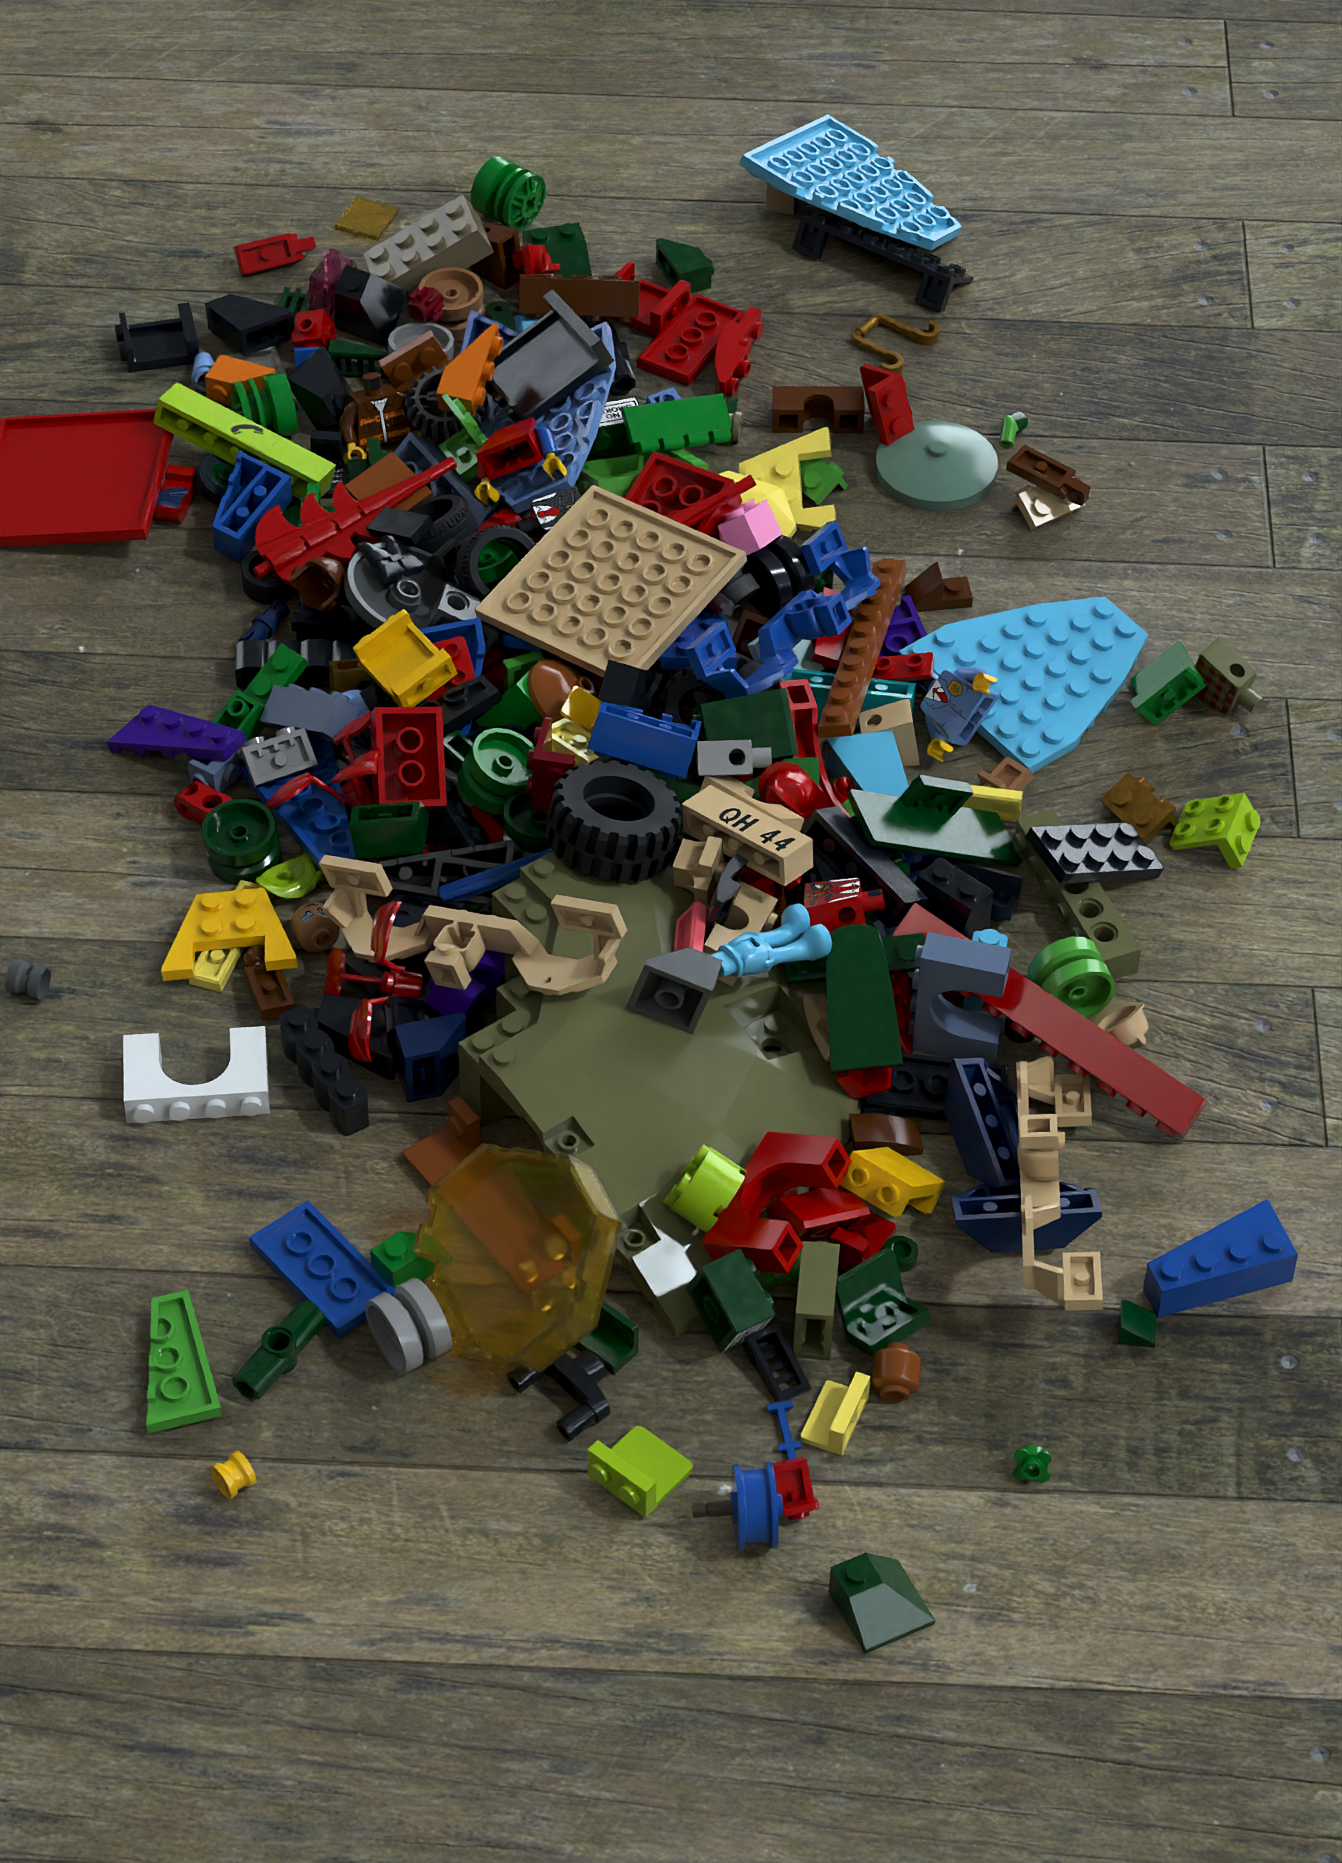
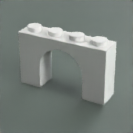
[123,1026,270,1123]

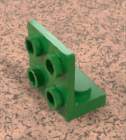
[1130,641,1206,725]

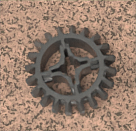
[405,363,488,443]

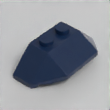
[944,1057,1021,1190]
[951,1181,1102,1253]

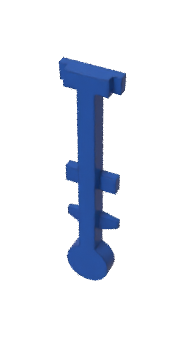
[766,1400,802,1460]

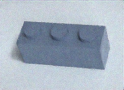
[259,684,360,745]

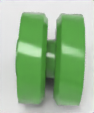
[1027,936,1116,1019]

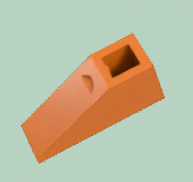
[436,323,503,417]

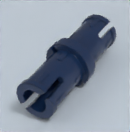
[238,599,290,642]

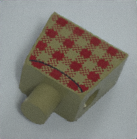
[1193,637,1264,715]

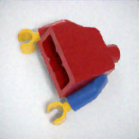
[475,418,567,505]

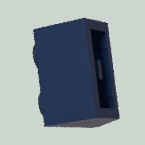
[395,1012,467,1103]

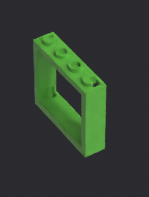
[574,449,709,498]

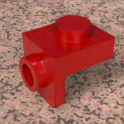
[772,1456,819,1520]

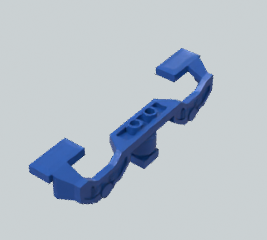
[685,520,881,699]

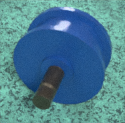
[692,1462,783,1551]

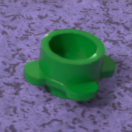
[1012,1445,1052,1483]

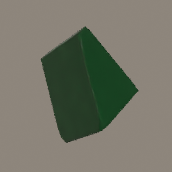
[1117,1299,1156,1347]

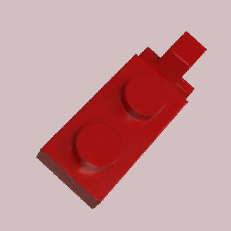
[233,233,317,276]

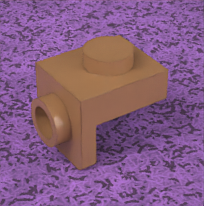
[977,756,1034,791]

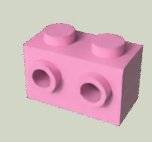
[717,499,782,555]

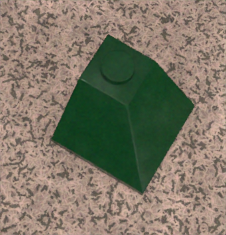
[829,1553,935,1654]

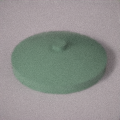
[875,420,998,511]

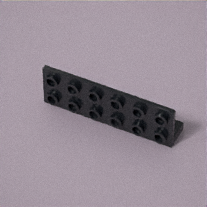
[791,212,974,312]

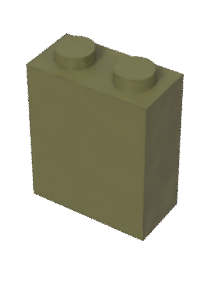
[793,1241,840,1361]

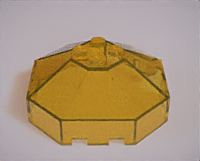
[413,1143,623,1372]

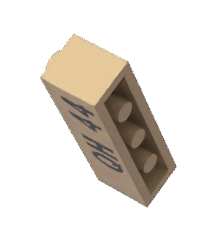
[682,785,813,886]

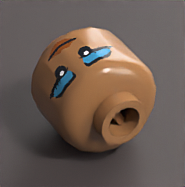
[290,902,340,953]

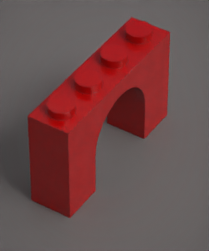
[701,1132,852,1274]

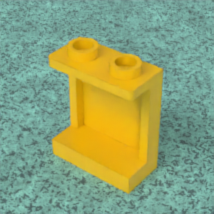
[353,609,458,707]
[839,1147,946,1218]

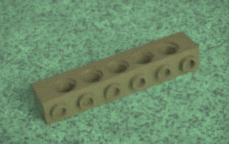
[1012,809,1141,979]

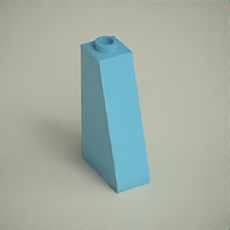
[826,730,909,797]

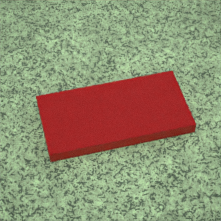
[637,294,746,387]

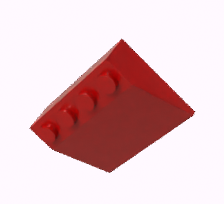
[624,451,742,540]

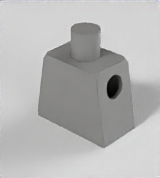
[695,740,772,779]

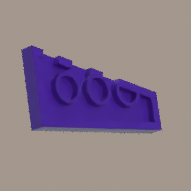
[107,704,247,761]

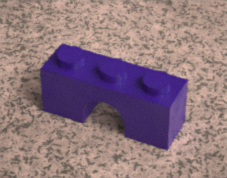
[424,949,505,1019]

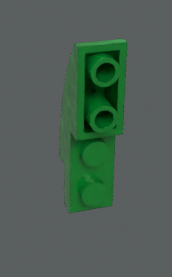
[212,643,309,741]

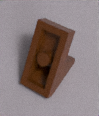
[904,562,973,612]

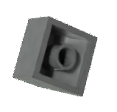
[626,947,723,1034]

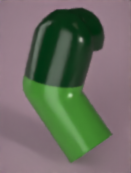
[999,411,1028,447]

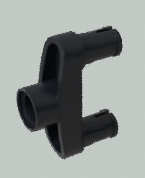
[507,1342,611,1442]

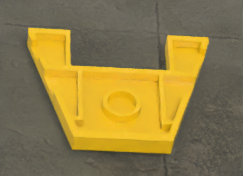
[161,887,298,981]

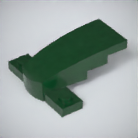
[785,924,925,1074]

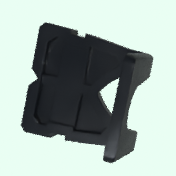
[347,534,424,583]

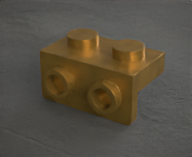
[1100,772,1179,845]

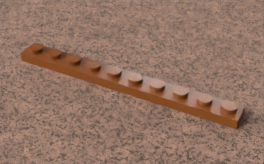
[817,558,907,738]

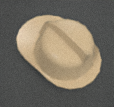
[1088,1002,1149,1049]

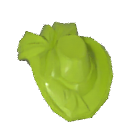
[256,851,324,899]

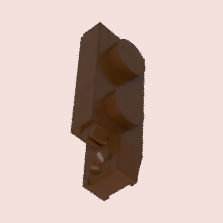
[1006,445,1091,506]

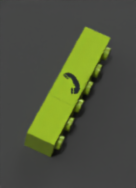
[153,382,336,499]

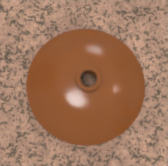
[527,659,604,724]

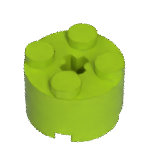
[663,1144,747,1233]

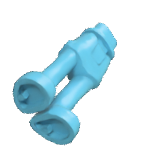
[711,903,832,977]

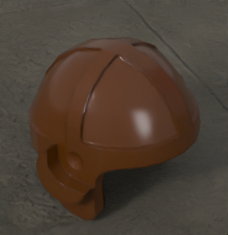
[289,557,346,614]

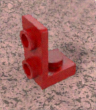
[872,652,935,682]
[830,1212,896,1272]

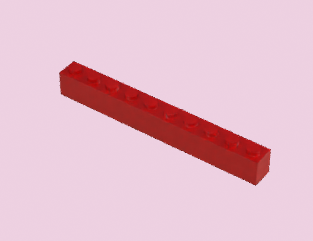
[892,903,1208,1138]

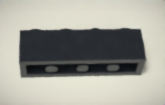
[800,806,928,928]

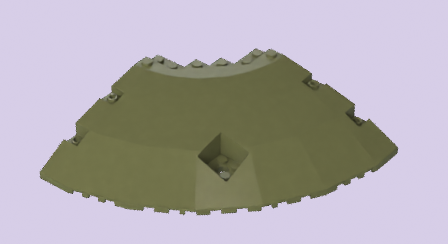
[458,818,862,1338]

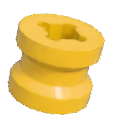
[209,1451,257,1499]

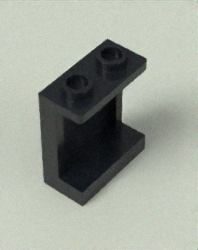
[115,303,199,373]

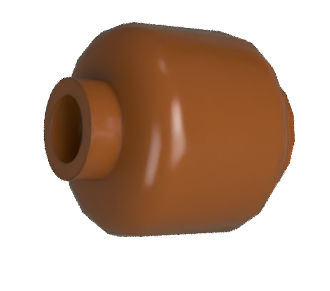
[871,1342,921,1401]

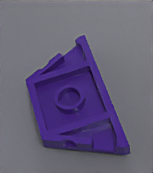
[879,595,927,688]

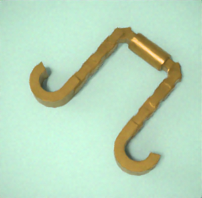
[852,313,940,375]

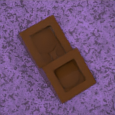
[848,1113,923,1156]

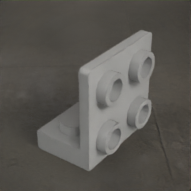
[238,726,318,788]

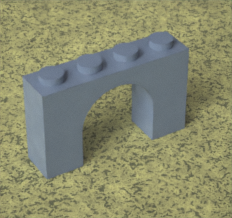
[908,932,1012,1064]

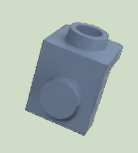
[188,751,241,793]

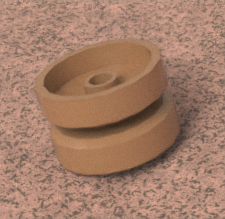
[418,267,484,341]

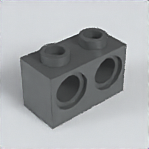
[426,584,499,655]

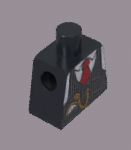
[516,486,581,542]

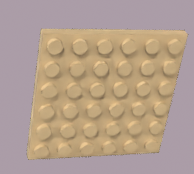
[474,485,747,678]

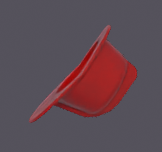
[758,761,829,820]

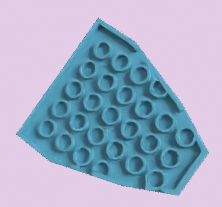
[739,115,962,250]
[898,597,1148,774]

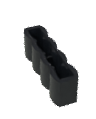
[235,638,366,689]
[279,1005,369,1136]

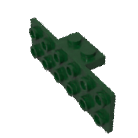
[847,775,1022,867]

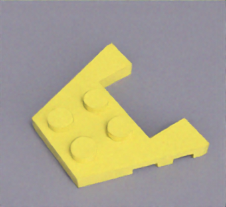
[739,427,836,532]

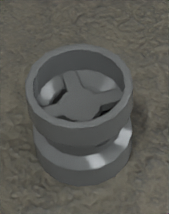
[5,958,52,1000]

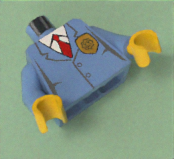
[919,667,1000,762]

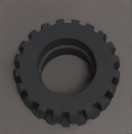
[545,760,683,883]

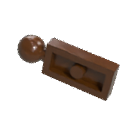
[244,945,295,1021]

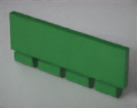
[620,393,733,455]

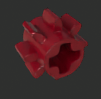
[407,286,445,323]

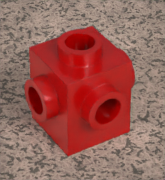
[291,309,337,352]

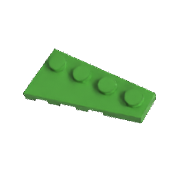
[146,1290,222,1434]

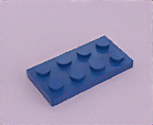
[249,1200,395,1338]

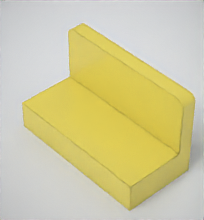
[800,1371,870,1456]

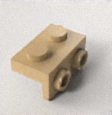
[1008,484,1086,531]

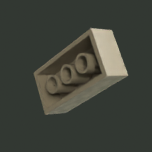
[363,194,494,305]

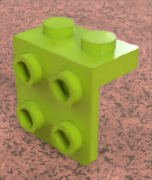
[1169,793,1261,869]
[588,1426,693,1518]

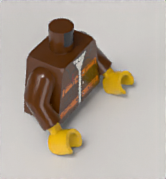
[339,372,435,464]

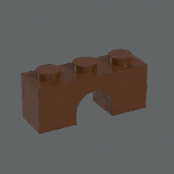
[772,386,865,433]

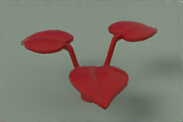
[266,711,381,811]
[323,901,422,1062]

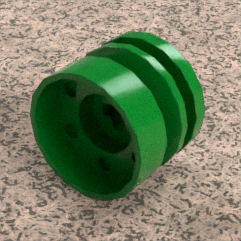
[470,156,546,231]
[231,372,298,437]

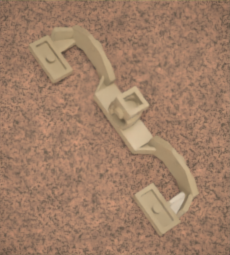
[319,855,627,995]
[1016,1056,1103,1311]

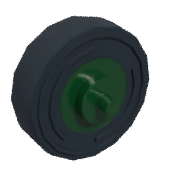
[195,454,235,505]

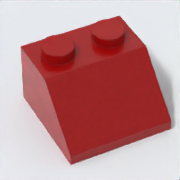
[766,1185,870,1243]

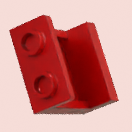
[603,261,690,337]

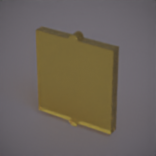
[335,196,399,241]

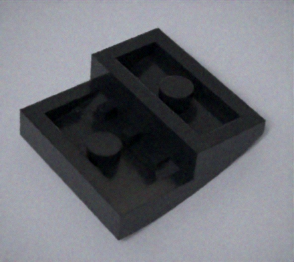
[704,853,749,944]

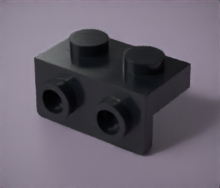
[956,861,1023,922]

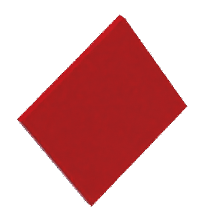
[0,409,174,547]

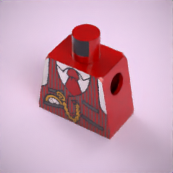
[804,878,885,933]

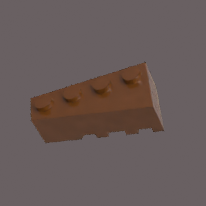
[519,274,641,322]

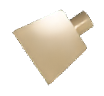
[853,699,920,766]

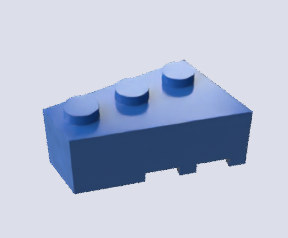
[212,451,292,563]
[587,702,702,779]

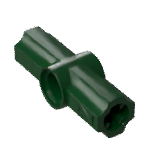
[232,1300,326,1401]

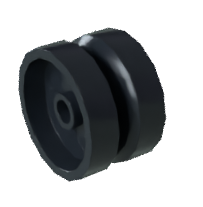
[743,535,815,617]

